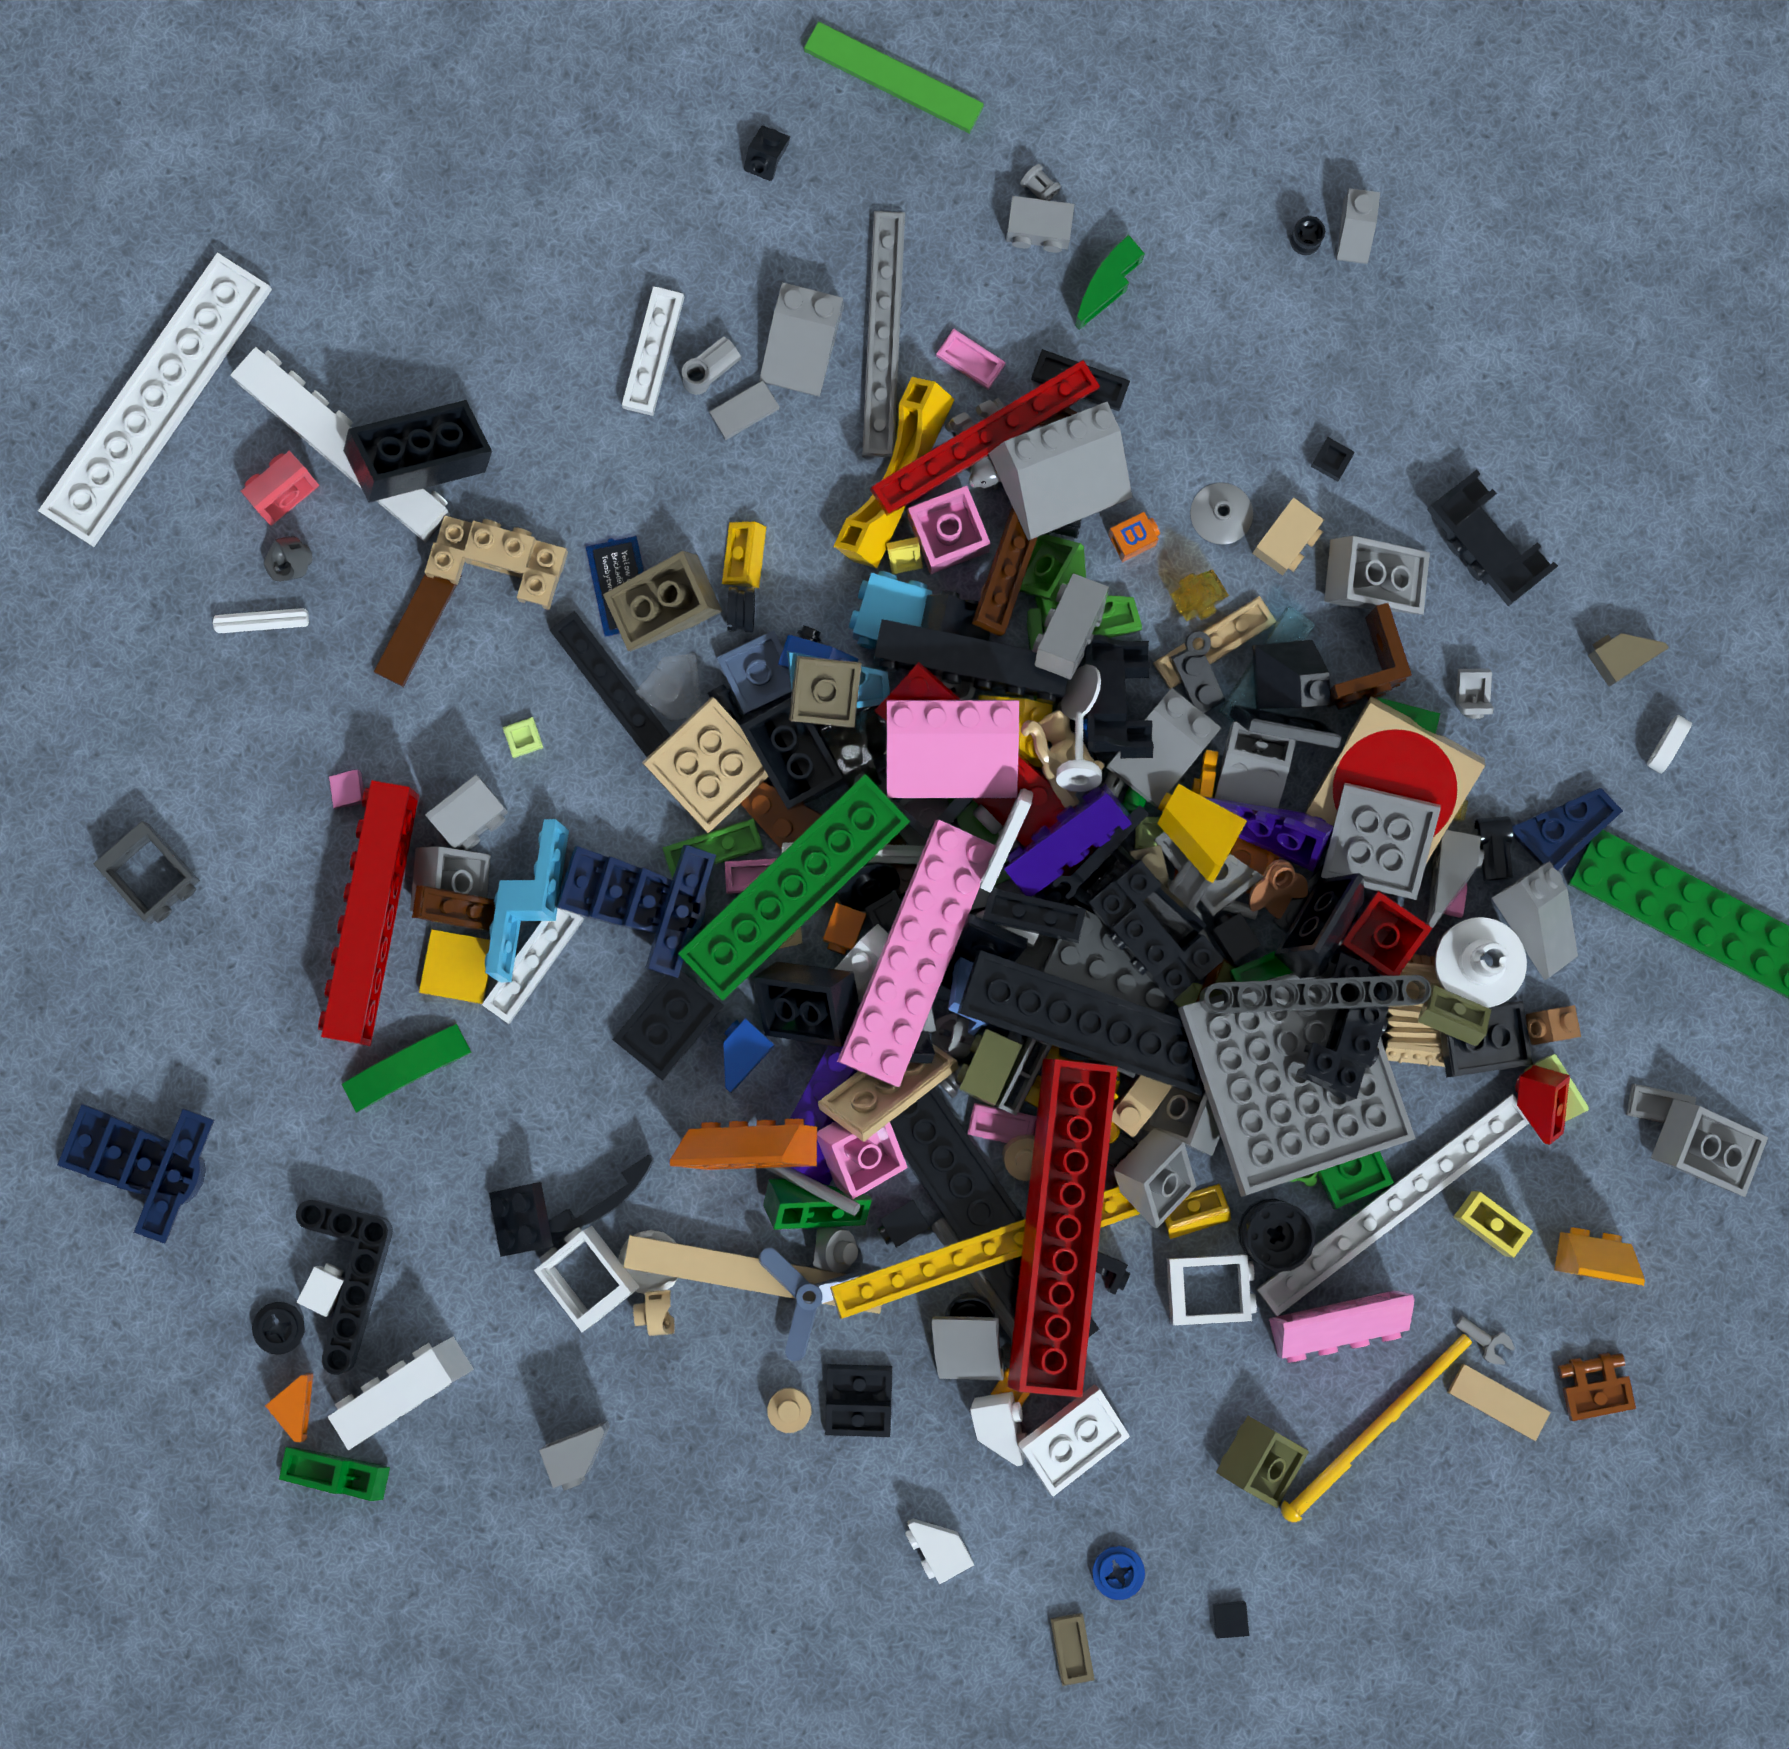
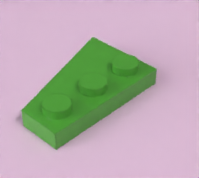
[1034,595,1142,638]

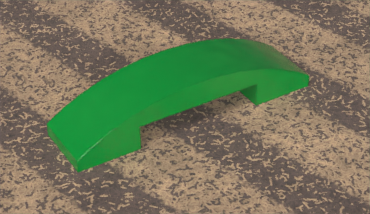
[342,1024,472,1113]

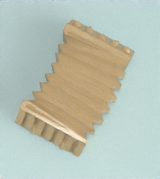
[1382,954,1445,1067]

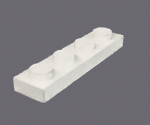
[622,286,684,416]
[482,908,584,1024]

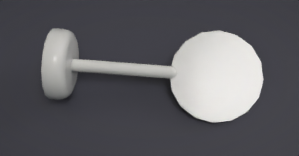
[1056,664,1102,792]

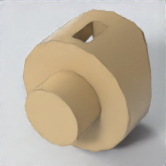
[1002,1134,1035,1181]
[633,1290,675,1336]
[767,1388,811,1433]

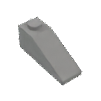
[1427,830,1484,928]

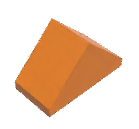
[265,1373,313,1442]

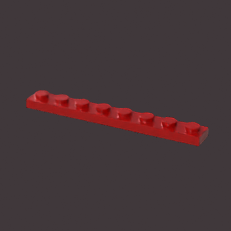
[870,360,1100,516]

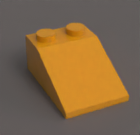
[1554,1227,1645,1286]

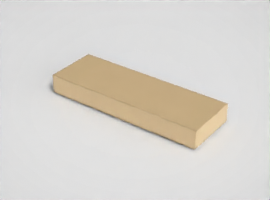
[1447,1364,1551,1441]

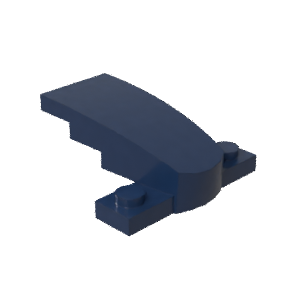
[555,845,716,978]
[57,1104,215,1244]

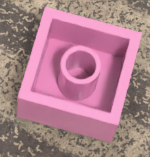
[907,486,991,575]
[817,1121,908,1199]

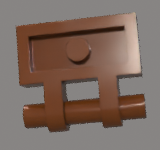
[1558,1352,1636,1421]

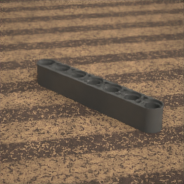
[1200,975,1431,1014]

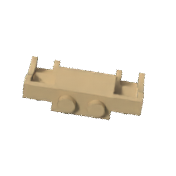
[425,515,568,610]

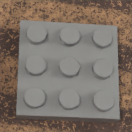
[1321,783,1441,900]

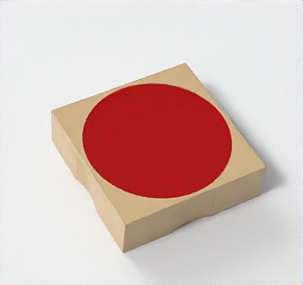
[1306,697,1485,864]

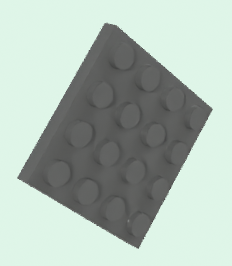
[1041,905,1170,1078]

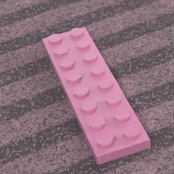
[837,820,996,1087]

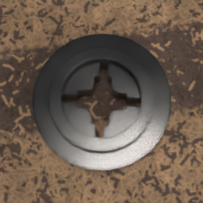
[252,1302,305,1355]

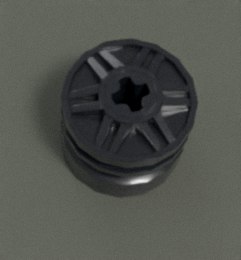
[1238,1198,1315,1272]

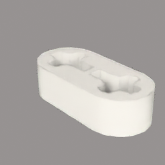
[1647,715,1692,774]

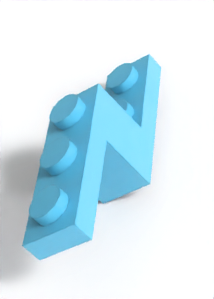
[485,819,569,982]

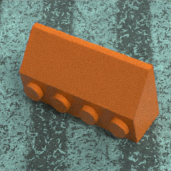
[670,1119,817,1170]

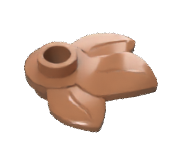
[1249,859,1308,919]

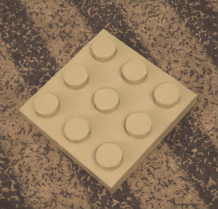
[642,697,768,833]

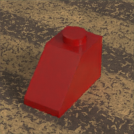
[1515,1065,1570,1145]

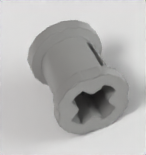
[1020,164,1061,201]

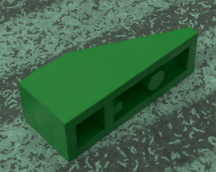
[763,1179,872,1230]

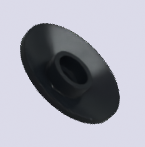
[837,862,900,911]

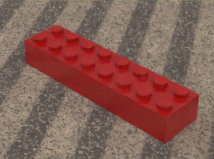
[318,780,419,1046]

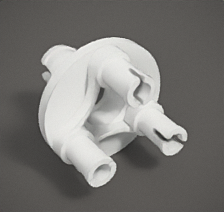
[1435,917,1527,1008]

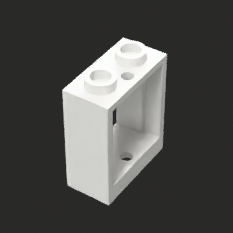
[534,1226,640,1332]
[1166,1254,1257,1325]

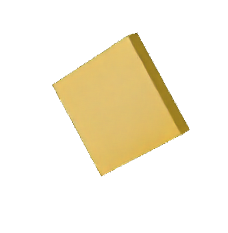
[419,929,490,1004]

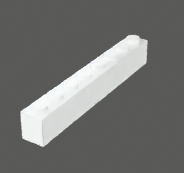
[231,347,450,543]

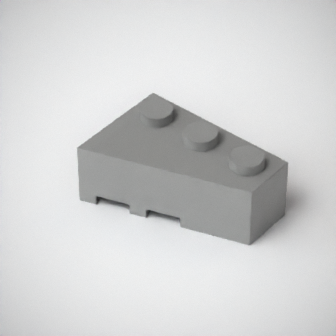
[1032,573,1109,680]

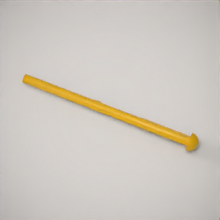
[1281,1334,1473,1522]

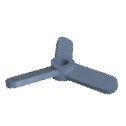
[759,1248,869,1361]

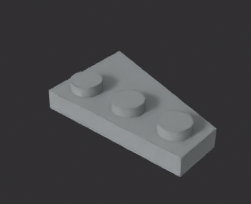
[1154,832,1264,917]

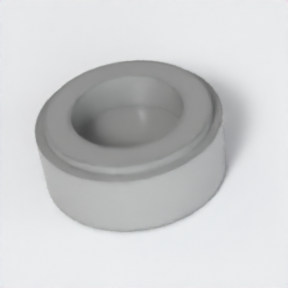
[973,804,1003,835]

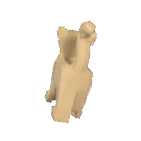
[1020,710,1104,808]

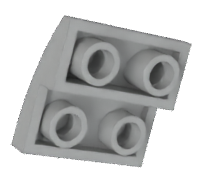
[932,1316,1004,1381]

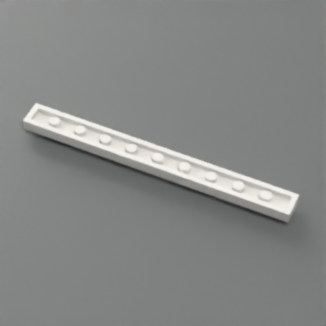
[1256,1094,1529,1316]

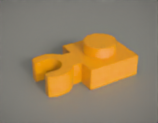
[1191,750,1219,798]

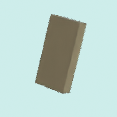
[1050,1613,1095,1686]

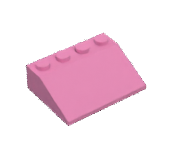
[887,700,1019,798]
[1269,1290,1414,1363]

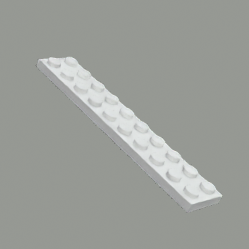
[38,252,272,547]

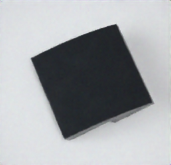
[825,1364,892,1437]

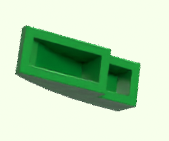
[1075,235,1145,330]
[279,1447,390,1501]

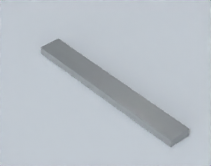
[862,211,905,458]

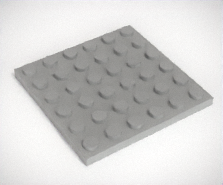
[1178,955,1416,1197]

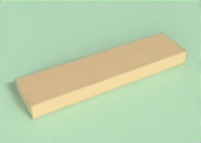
[1153,596,1277,689]

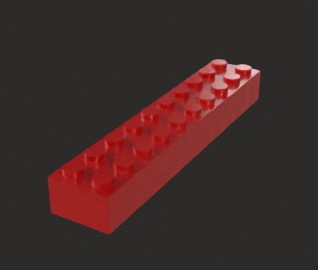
[1007,1058,1118,1397]

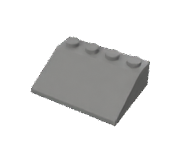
[988,402,1133,541]

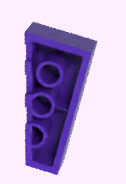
[1004,784,1132,897]

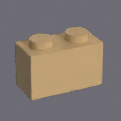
[1252,497,1324,576]

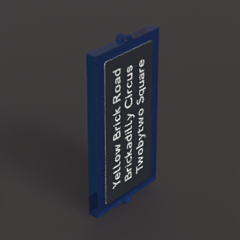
[586,536,644,637]

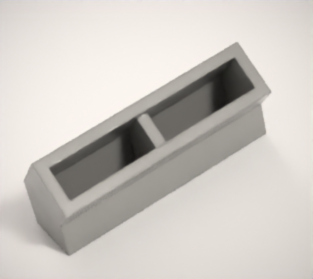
[996,1037,1052,1115]

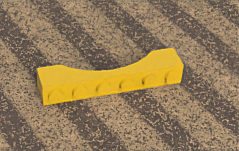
[833,377,955,568]

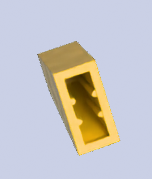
[1157,784,1247,883]

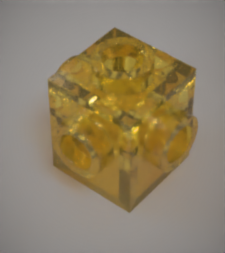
[1170,569,1229,621]

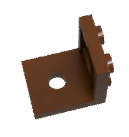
[1327,602,1412,710]

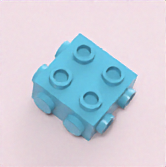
[849,571,932,650]

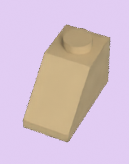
[1112,1075,1173,1138]

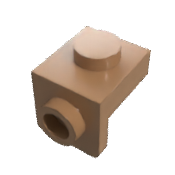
[1525,1005,1581,1045]

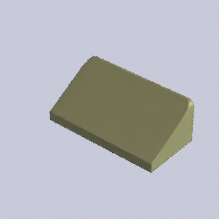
[1418,984,1492,1046]

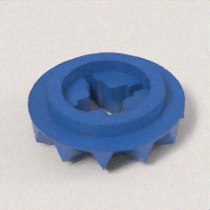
[1092,1546,1145,1600]

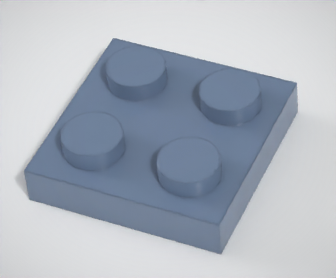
[717,630,792,716]

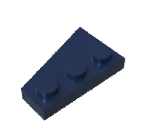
[1512,788,1623,871]

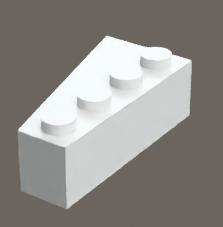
[328,1337,474,1450]

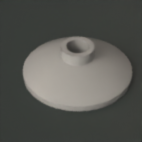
[1190,483,1253,545]

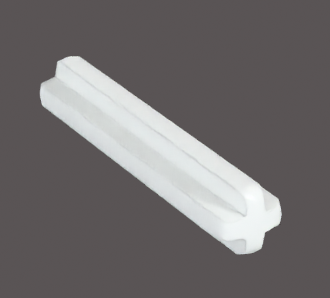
[213,608,309,633]

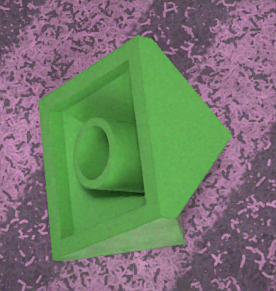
[1019,534,1086,601]

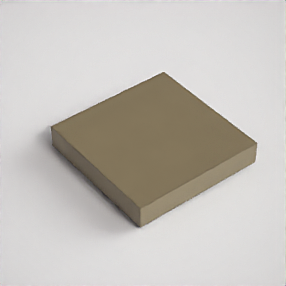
[789,656,862,727]

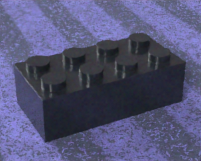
[343,400,492,503]

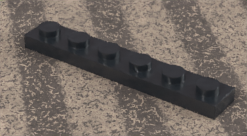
[550,611,671,757]

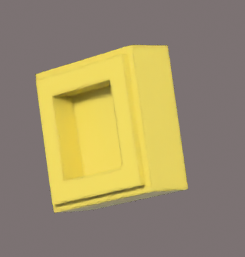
[886,537,923,574]

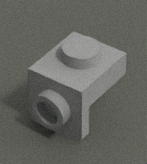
[1456,668,1494,719]

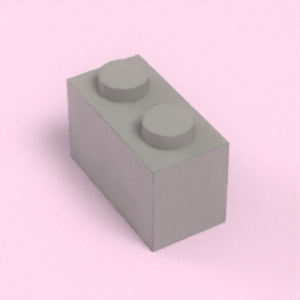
[1006,196,1075,253]

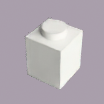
[296,1263,344,1317]

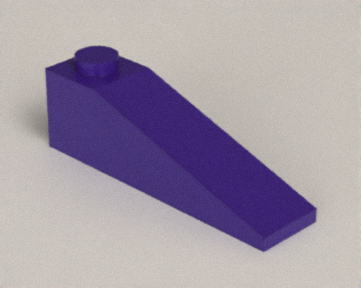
[1204,797,1334,871]

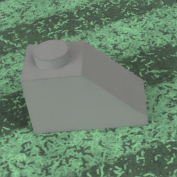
[1336,188,1380,264]

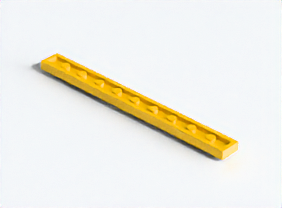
[830,1186,1140,1319]

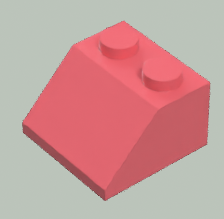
[241,450,319,526]

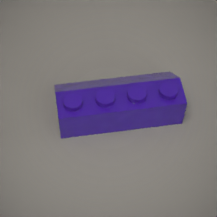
[790,1045,858,1185]

